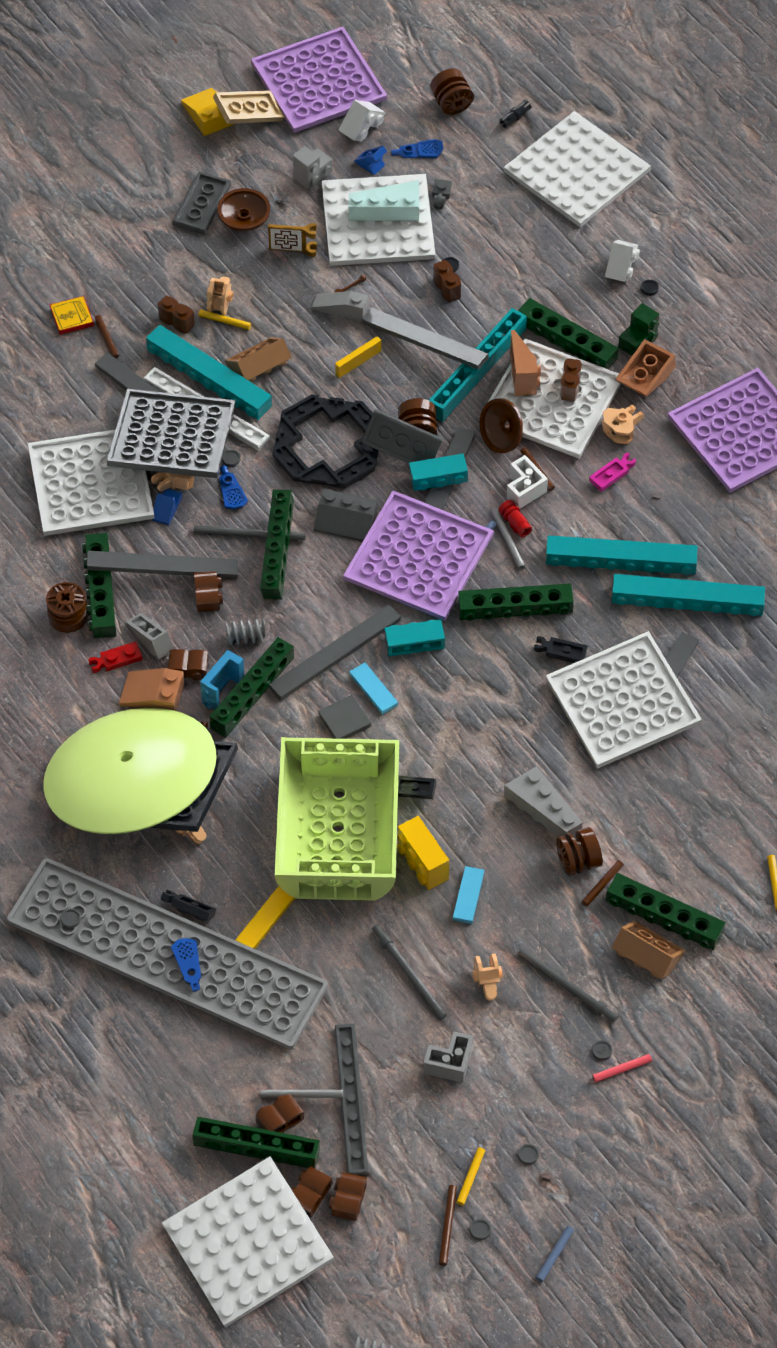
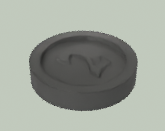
[222,450,241,467]
[60,908,81,928]
[592,1040,613,1060]
[518,1144,539,1165]
[470,1219,491,1240]

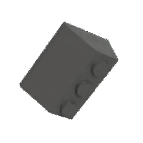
[314,489,378,541]

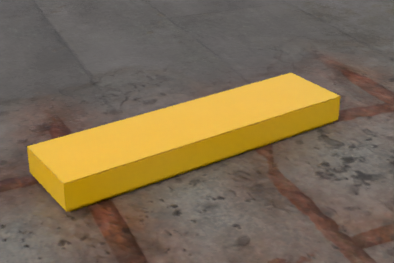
[235,886,295,949]

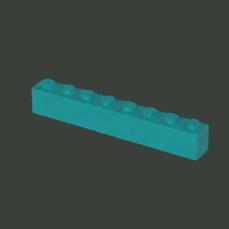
[429,308,527,422]
[146,325,272,420]
[546,535,698,575]
[612,574,765,616]

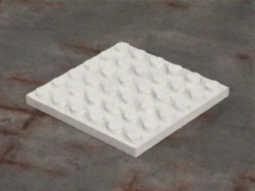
[504,111,651,228]
[322,174,435,266]
[488,339,621,459]
[28,430,154,536]
[546,631,702,769]
[162,1157,335,1328]

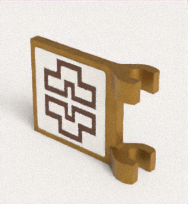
[268,223,317,257]

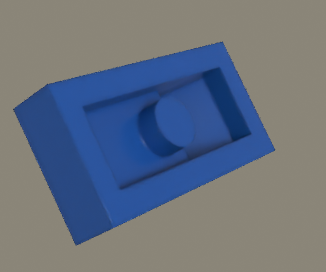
[354,146,387,174]
[152,489,182,526]

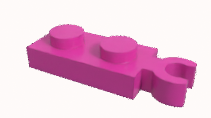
[589,453,636,492]

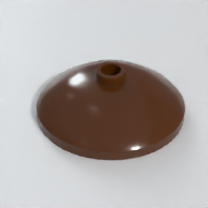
[217,188,270,231]
[479,398,523,454]

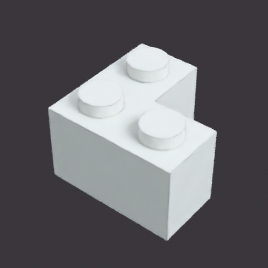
[339,100,386,142]
[605,240,640,282]
[507,455,548,509]

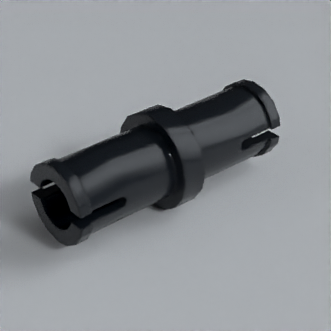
[499,100,532,128]

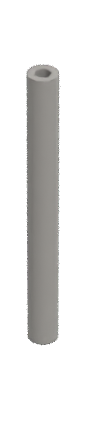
[491,508,525,570]
[260,1090,343,1098]

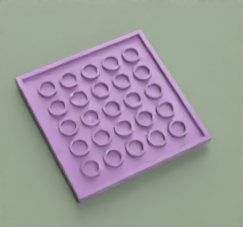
[251,27,387,133]
[668,368,777,493]
[343,490,494,621]

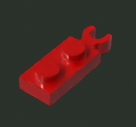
[88,641,143,673]

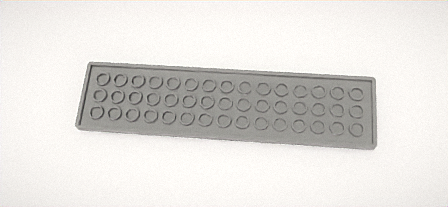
[7,858,328,1050]

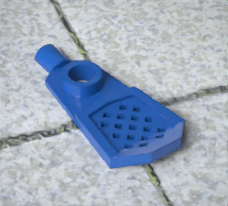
[391,139,444,158]
[219,466,248,510]
[171,938,201,992]

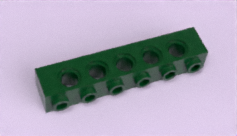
[518,298,619,369]
[260,489,294,600]
[82,533,116,638]
[458,583,574,621]
[209,637,294,738]
[606,873,726,950]
[193,1116,320,1169]

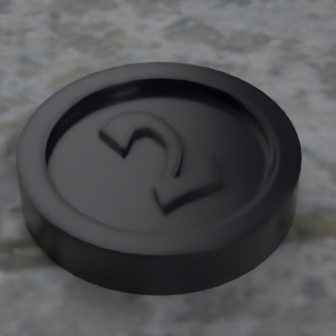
[443,257,459,272]
[641,279,659,296]

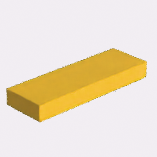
[335,336,381,378]

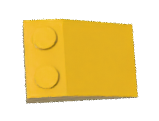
[181,88,234,136]

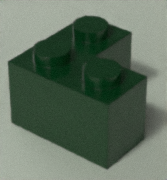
[618,303,660,356]

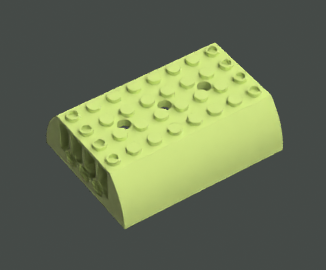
[275,737,399,901]

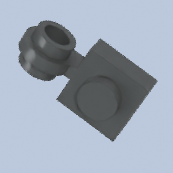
[432,179,452,208]

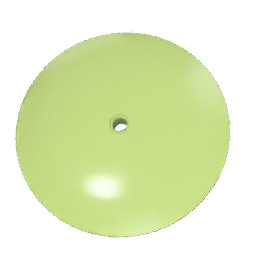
[43,708,216,834]

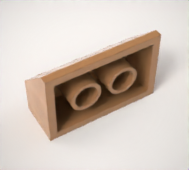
[225,337,292,382]
[612,921,686,979]

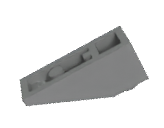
[312,291,368,322]
[126,613,174,659]

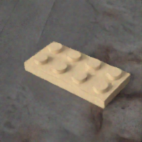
[213,91,285,124]

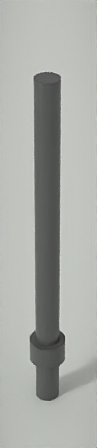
[194,525,306,541]
[372,924,447,1020]
[517,948,618,1022]

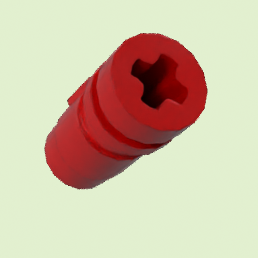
[498,499,532,537]

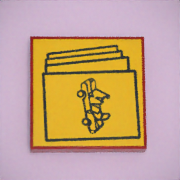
[49,296,94,335]

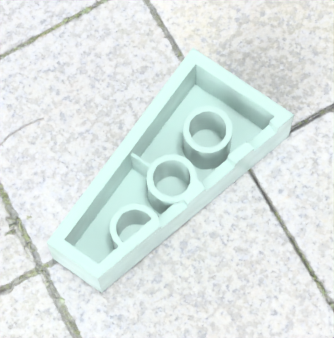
[349,180,419,221]

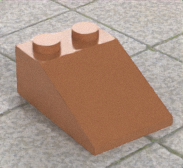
[510,330,541,396]
[616,339,676,397]
[119,668,185,711]

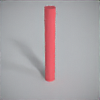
[592,1054,652,1083]

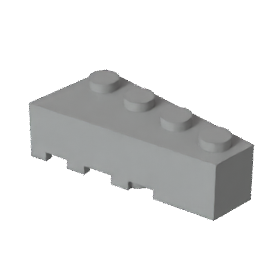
[504,766,583,838]

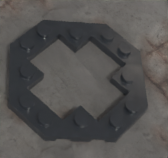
[272,394,379,488]

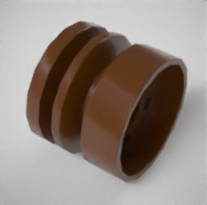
[430,68,474,115]
[398,398,437,436]
[46,582,88,633]
[556,827,603,877]

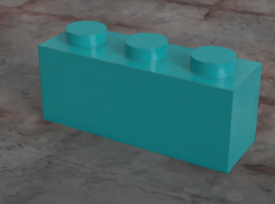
[409,454,468,491]
[385,620,445,657]

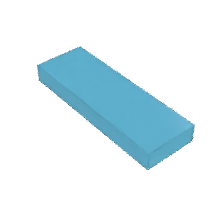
[349,663,398,715]
[453,866,485,924]

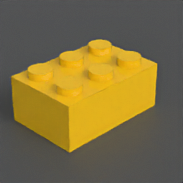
[396,816,449,890]

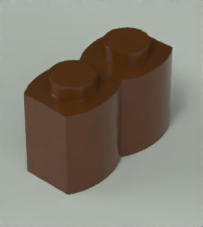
[433,260,461,303]
[158,296,195,334]
[560,358,582,402]
[194,571,223,612]
[168,649,209,680]
[256,1094,304,1133]
[291,1166,333,1217]
[329,1172,367,1221]

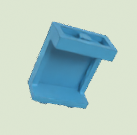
[200,650,244,710]

